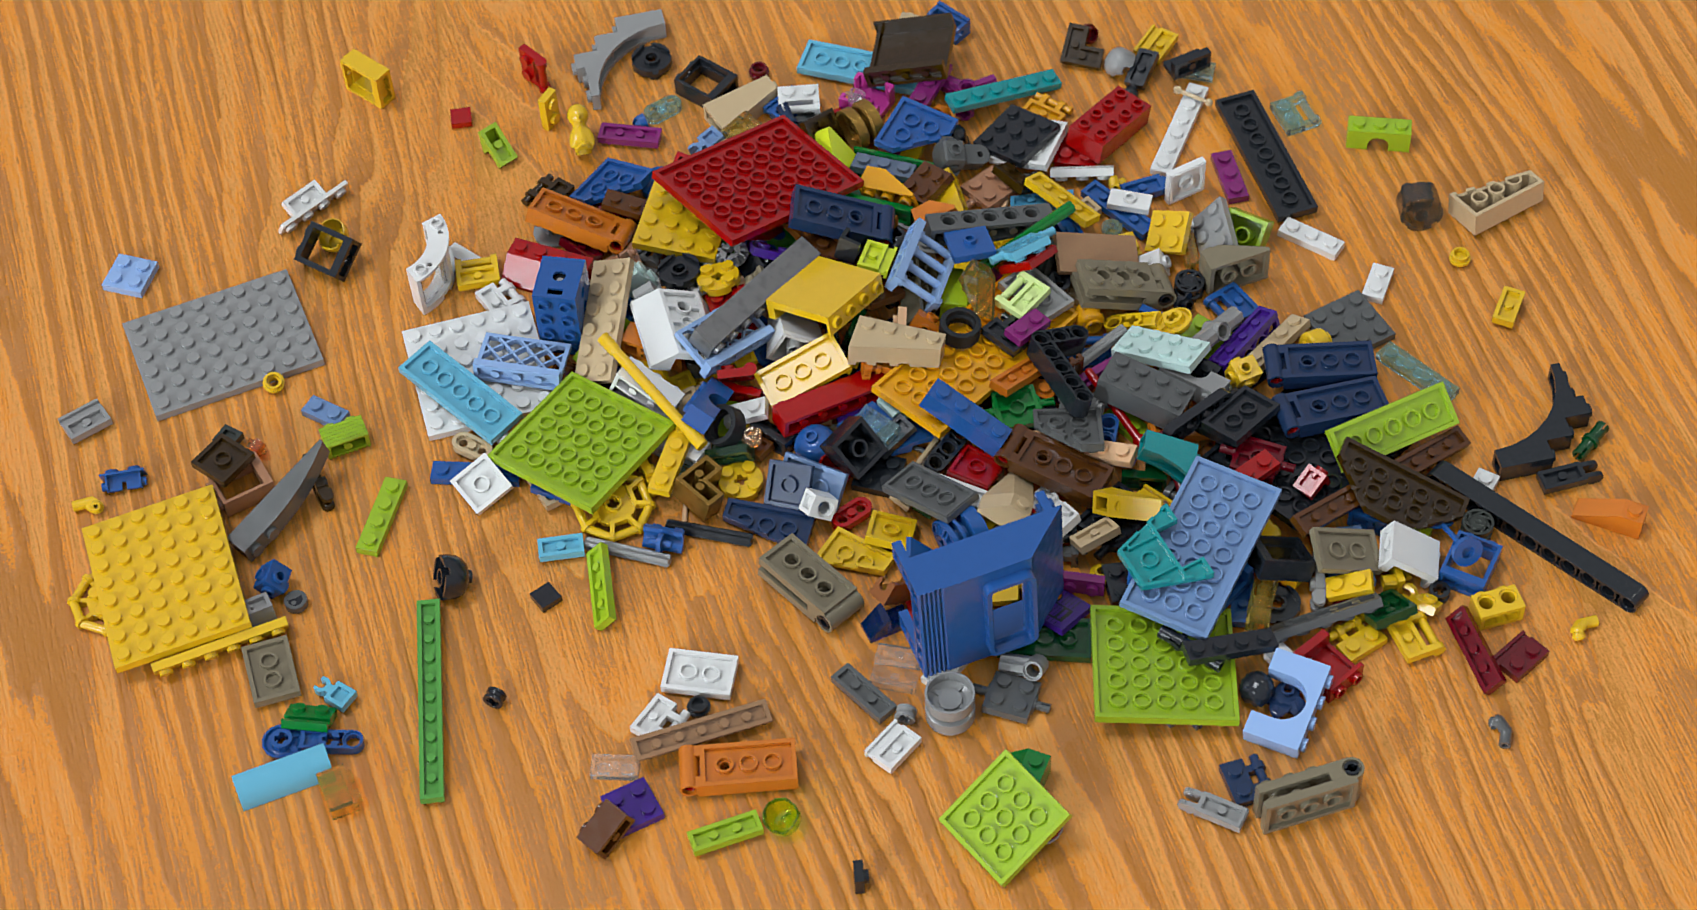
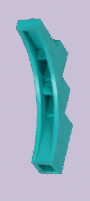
[1137,429,1200,484]

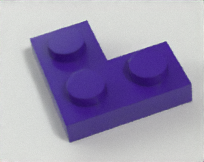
[746,240,788,261]

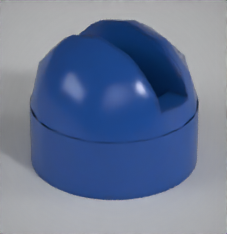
[633,113,649,127]

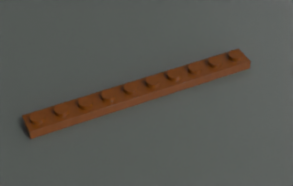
[1290,425,1471,538]

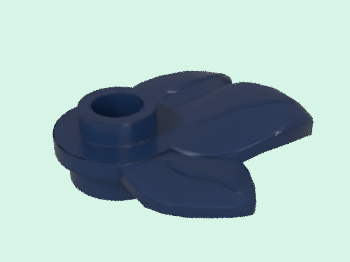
[1267,682,1306,719]

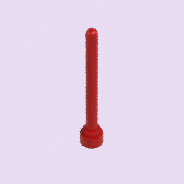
[1085,368,1143,448]

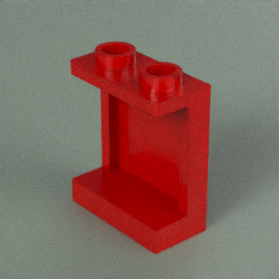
[1293,629,1364,703]

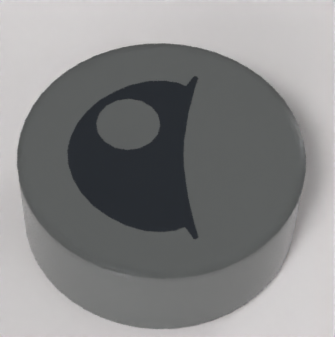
[284,590,308,614]

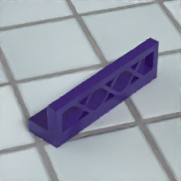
[1208,306,1280,377]

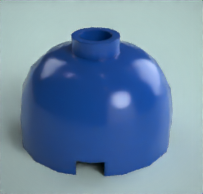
[794,424,833,463]

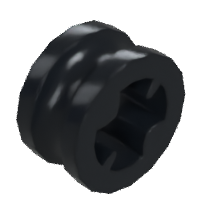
[1428,580,1450,604]
[483,687,507,709]

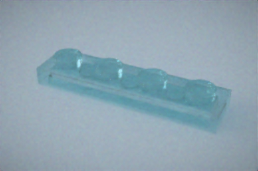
[1375,341,1460,400]

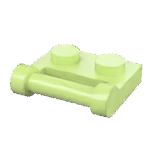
[992,271,1051,319]

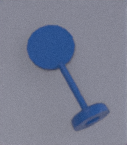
[1430,522,1483,567]

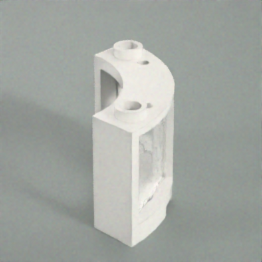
[406,214,456,315]

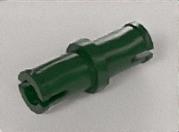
[1572,421,1609,462]

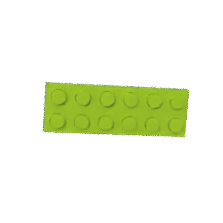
[1325,381,1460,473]

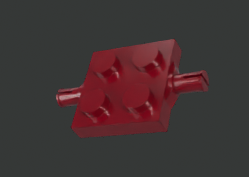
[1219,436,1296,484]

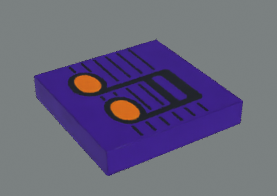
[1043,589,1090,636]

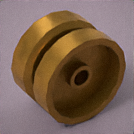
[836,99,884,151]

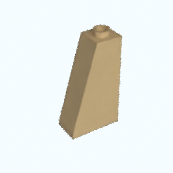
[703,75,778,138]

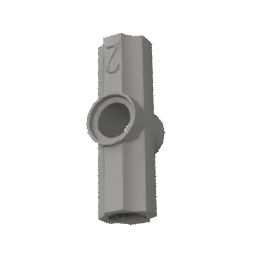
[1192,306,1244,348]

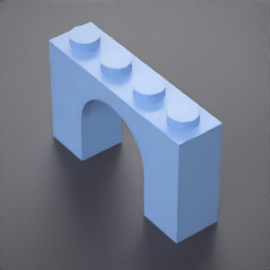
[1243,648,1334,759]

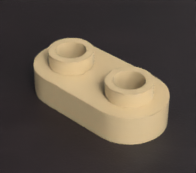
[452,432,493,461]

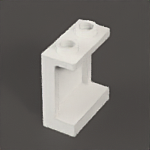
[1378,521,1440,589]

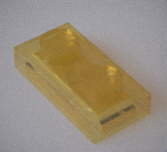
[1184,230,1199,274]

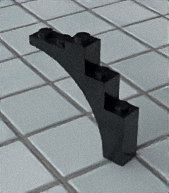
[1492,363,1592,481]

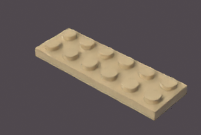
[575,258,635,384]

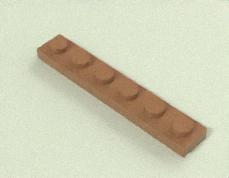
[629,699,773,763]

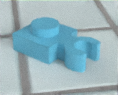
[313,676,358,713]

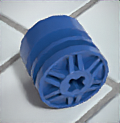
[932,505,989,547]

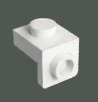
[1138,248,1171,276]

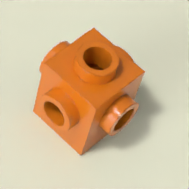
[908,308,940,332]

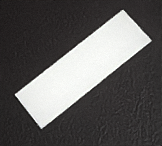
[450,242,481,261]

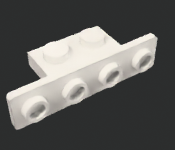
[278,179,348,235]

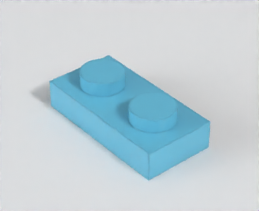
[537,533,585,562]

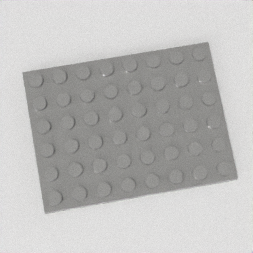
[122,269,325,422]

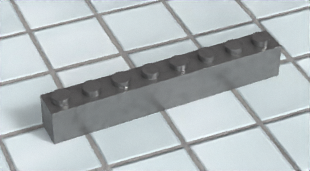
[688,236,821,359]

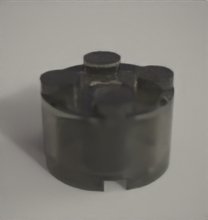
[1396,182,1443,231]

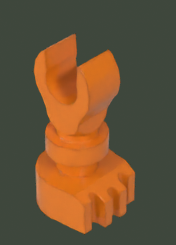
[861,362,895,380]

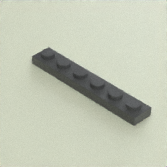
[1261,592,1383,643]

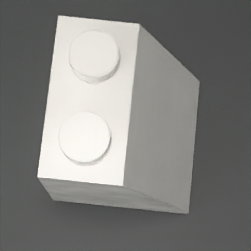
[766,312,822,361]

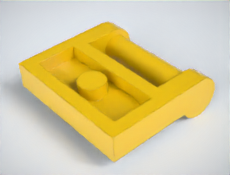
[454,253,500,291]
[1387,611,1446,664]

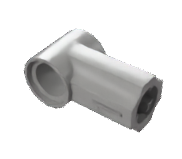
[998,653,1049,681]

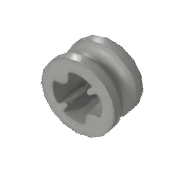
[894,703,917,725]

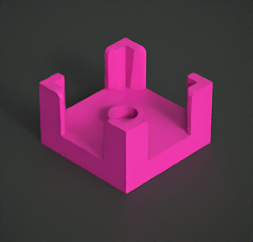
[839,71,895,119]

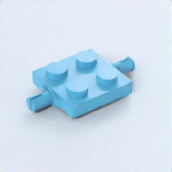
[989,226,1056,265]

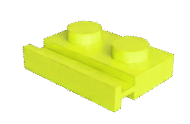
[857,239,898,279]

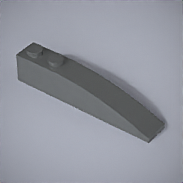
[228,440,330,562]

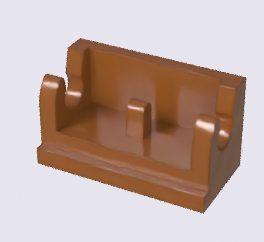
[868,576,911,606]

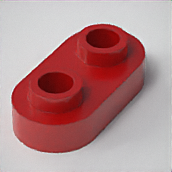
[831,497,872,531]

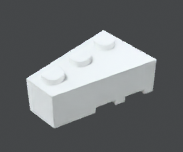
[609,356,685,419]

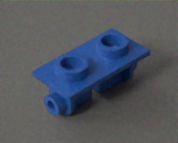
[99,465,148,493]

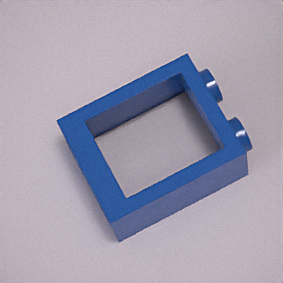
[1438,530,1503,597]

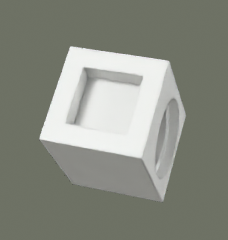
[799,487,839,521]

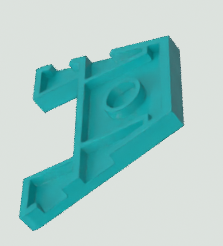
[1117,503,1214,591]

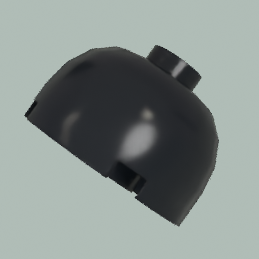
[433,554,473,600]

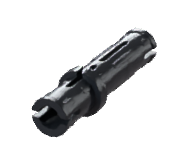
[1157,625,1225,673]

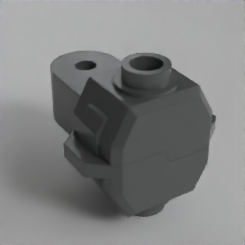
[932,136,990,176]

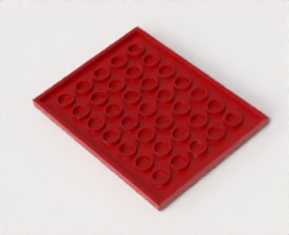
[652,115,864,247]

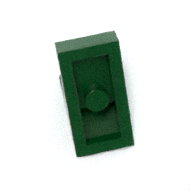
[1121,463,1167,493]

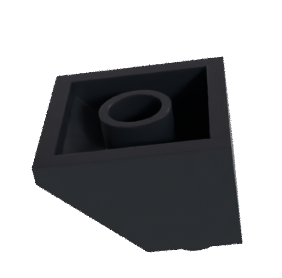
[819,416,888,480]

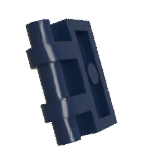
[1219,754,1272,807]

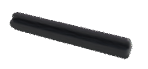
[665,519,754,547]

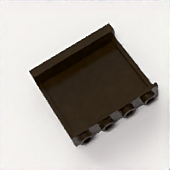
[863,13,957,88]

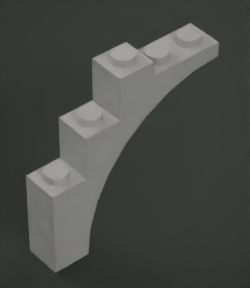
[571,9,667,110]

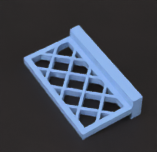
[674,306,775,379]
[473,332,572,390]

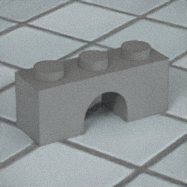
[1159,367,1231,403]

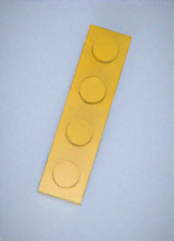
[1024,171,1101,228]
[647,426,691,497]

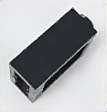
[674,55,739,107]
[294,221,362,282]
[1247,535,1316,582]

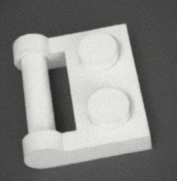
[777,84,820,116]

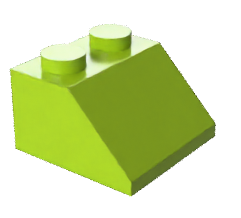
[1229,207,1275,247]

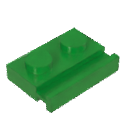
[281,703,337,732]

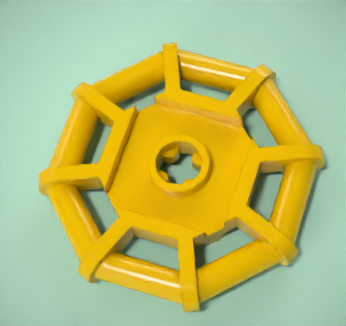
[570,474,656,542]
[67,573,107,637]

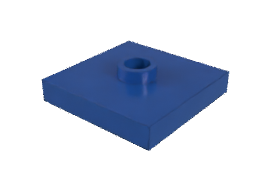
[944,226,996,264]

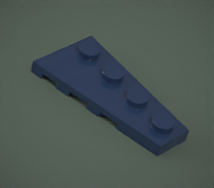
[723,498,816,546]

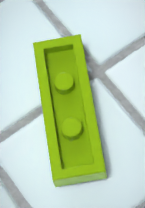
[687,809,764,857]

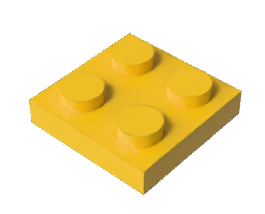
[1144,210,1194,255]
[864,510,917,550]

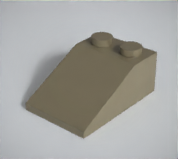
[1198,245,1271,296]

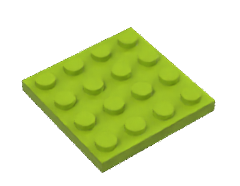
[938,749,1073,888]

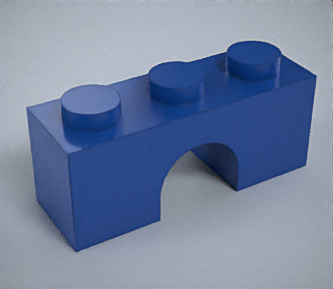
[681,377,734,435]

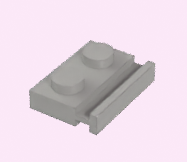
[58,398,113,444]

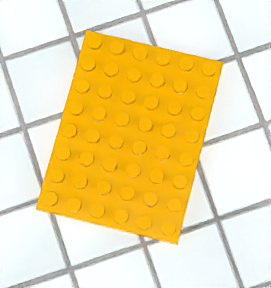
[81,484,252,673]

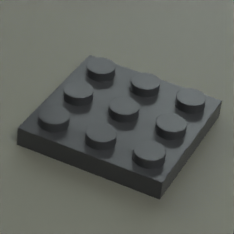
[1304,290,1396,349]

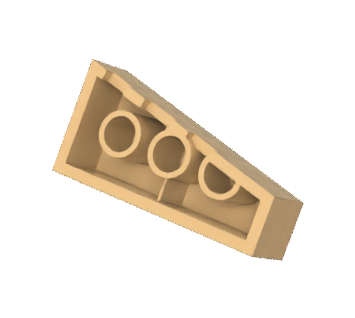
[1448,170,1544,235]
[847,315,946,368]

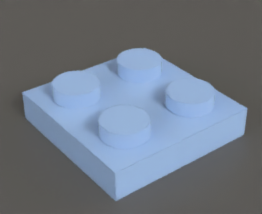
[102,253,159,298]

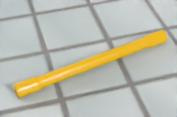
[597,332,708,451]

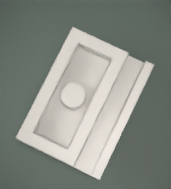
[864,719,922,774]

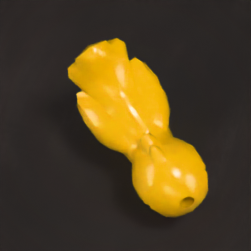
[567,104,595,155]

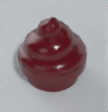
[1085,24,1099,44]

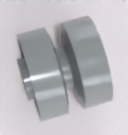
[925,671,975,736]

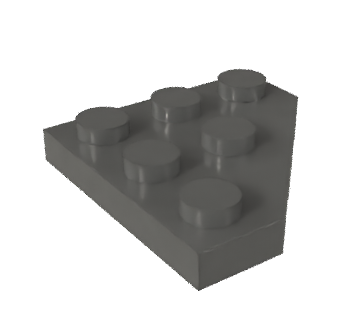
[1033,407,1104,453]

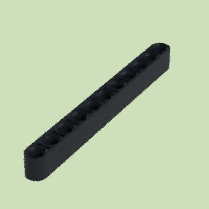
[1426,460,1649,613]

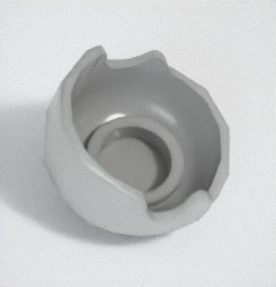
[1104,47,1135,76]

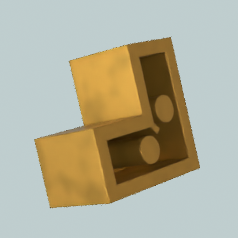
[672,455,724,522]

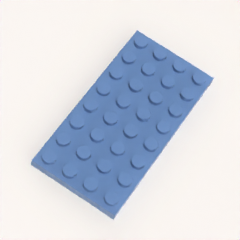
[1119,456,1282,640]

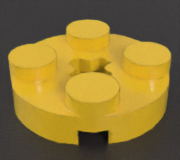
[697,260,741,297]
[718,460,764,501]

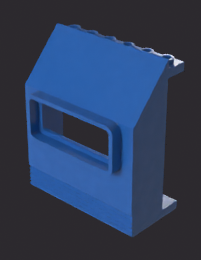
[892,490,1064,678]

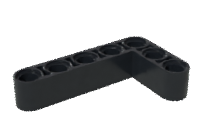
[1026,325,1093,418]

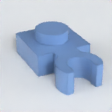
[688,125,725,154]

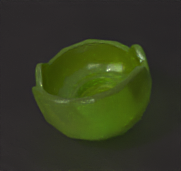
[762,797,802,837]

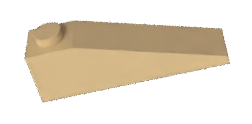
[977,472,1034,526]

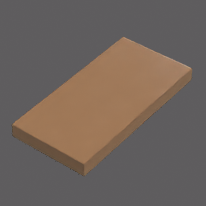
[1053,232,1139,275]

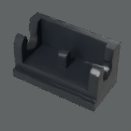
[750,419,798,457]

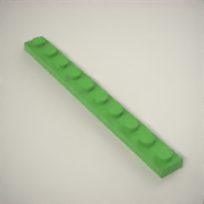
[417,598,445,804]

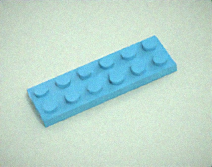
[797,39,919,95]
[398,340,523,446]

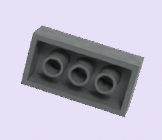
[1093,351,1197,429]

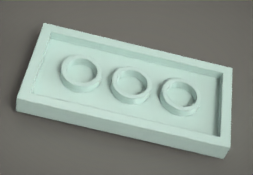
[1111,325,1211,374]

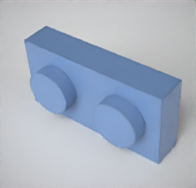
[301,395,350,426]

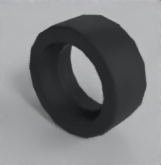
[939,307,982,349]
[704,404,746,448]

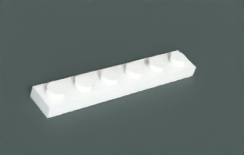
[1150,82,1209,177]

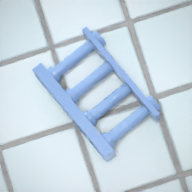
[884,217,954,313]

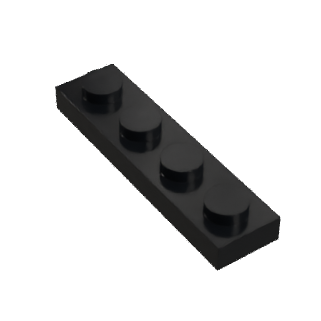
[1181,627,1279,666]

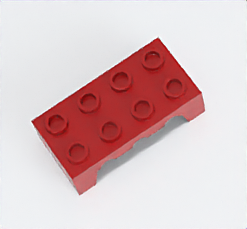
[1066,86,1151,164]

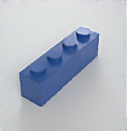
[919,378,1012,457]

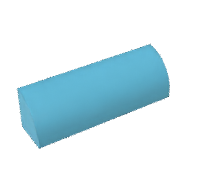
[231,743,335,811]

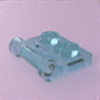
[1270,91,1322,136]

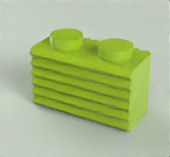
[318,415,371,460]

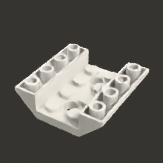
[630,288,717,374]

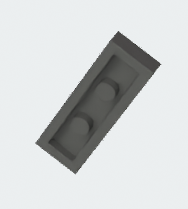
[831,663,897,724]

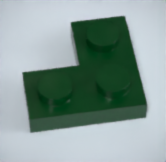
[1364,588,1418,630]

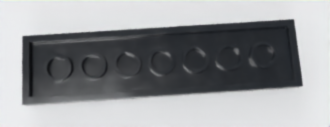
[1215,90,1318,223]

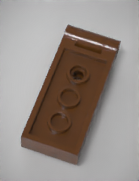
[994,424,1114,509]

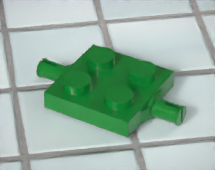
[984,384,1055,429]

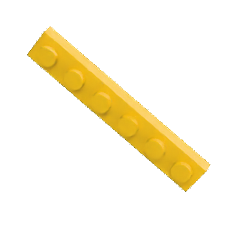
[151,616,289,677]

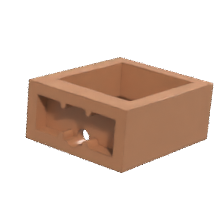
[206,451,275,518]

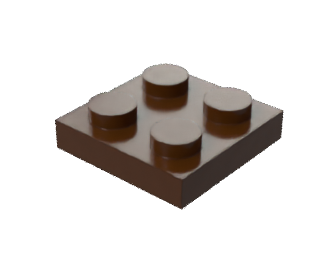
[903,161,955,205]

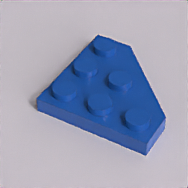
[874,96,958,153]
[569,158,654,206]

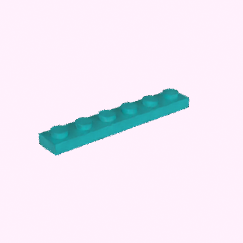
[944,69,1062,114]

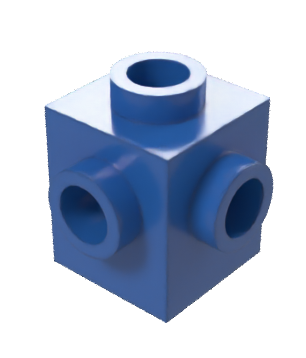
[253,559,292,599]

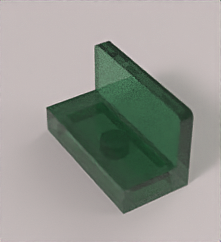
[705,435,755,466]

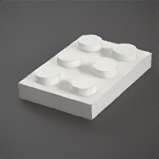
[660,648,739,700]

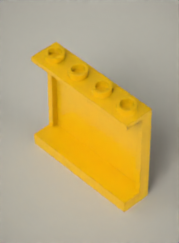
[766,256,884,336]

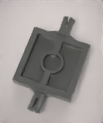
[973,671,1052,725]

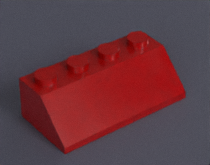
[502,238,594,293]

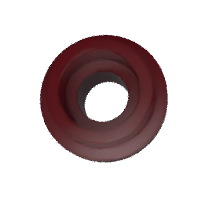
[749,62,769,80]

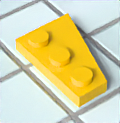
[817,526,895,576]

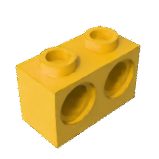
[1468,584,1526,630]

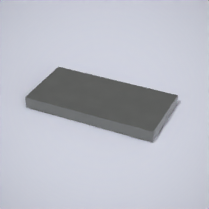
[882,461,979,524]

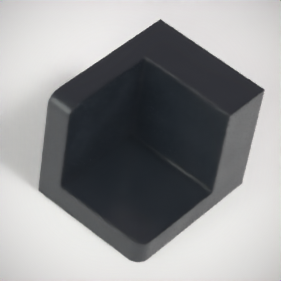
[834,227,863,265]

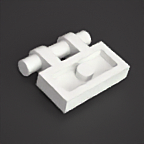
[475,278,527,311]
[630,693,691,736]

